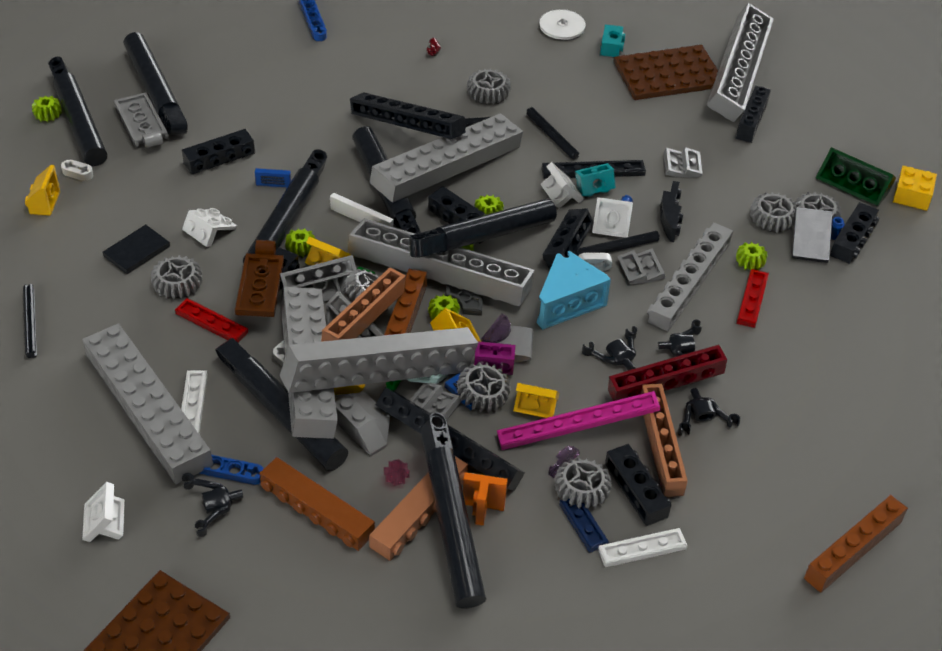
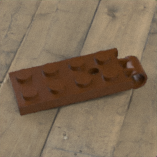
[235,240,284,317]

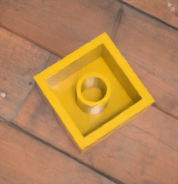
[893,166,937,211]

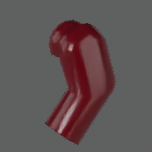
[427,38,441,56]

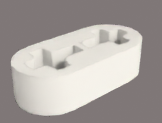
[61,160,93,181]
[578,253,612,271]

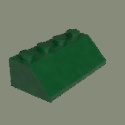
[815,147,896,206]

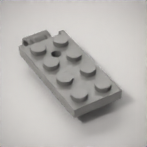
[114,92,168,148]

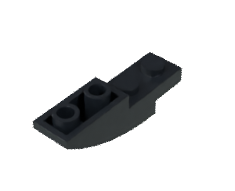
[660,181,684,242]

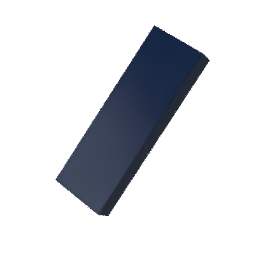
[559,498,609,553]

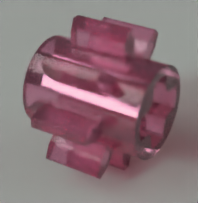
[384,459,410,486]

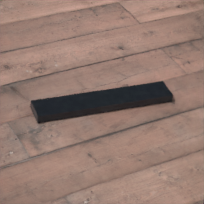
[542,160,646,179]

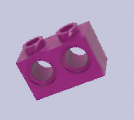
[474,342,516,375]

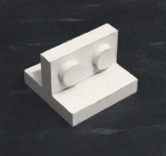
[541,162,584,209]
[592,197,633,238]
[82,482,125,542]

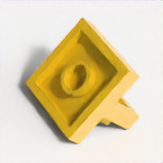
[305,236,354,266]
[513,383,560,418]

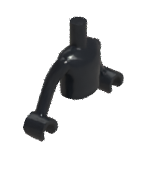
[658,319,702,357]
[582,326,637,371]
[678,388,741,436]
[182,473,243,537]

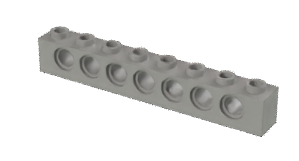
[647,223,733,332]

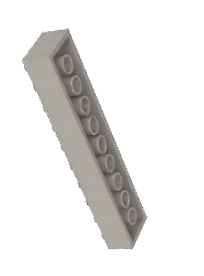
[707,3,773,122]
[370,113,523,203]
[347,219,535,306]
[281,287,338,439]
[82,323,213,484]
[280,327,478,393]

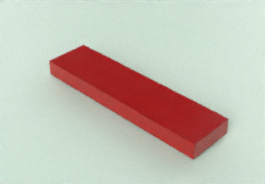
[736,269,769,328]
[175,298,248,343]

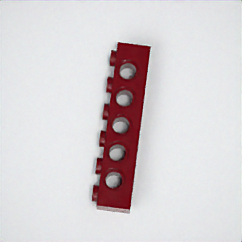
[608,345,727,401]

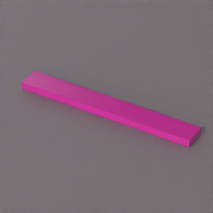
[497,391,660,450]

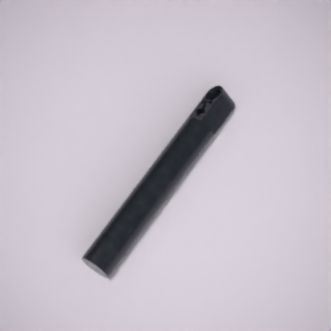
[123,32,188,134]
[48,56,107,166]
[352,126,421,234]
[243,149,327,264]
[409,199,557,258]
[215,338,348,471]
[421,413,486,608]

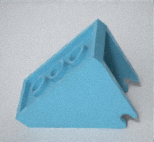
[537,251,611,330]

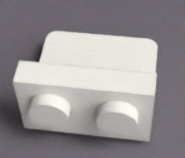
[182,208,237,247]

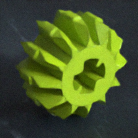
[32,95,62,122]
[474,194,504,214]
[285,228,316,258]
[736,241,768,271]
[428,294,460,321]

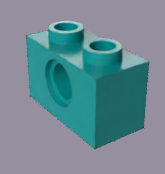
[600,24,626,57]
[575,163,616,196]

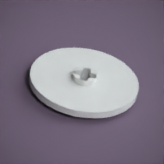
[539,10,586,40]

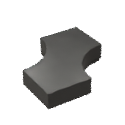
[446,284,483,315]

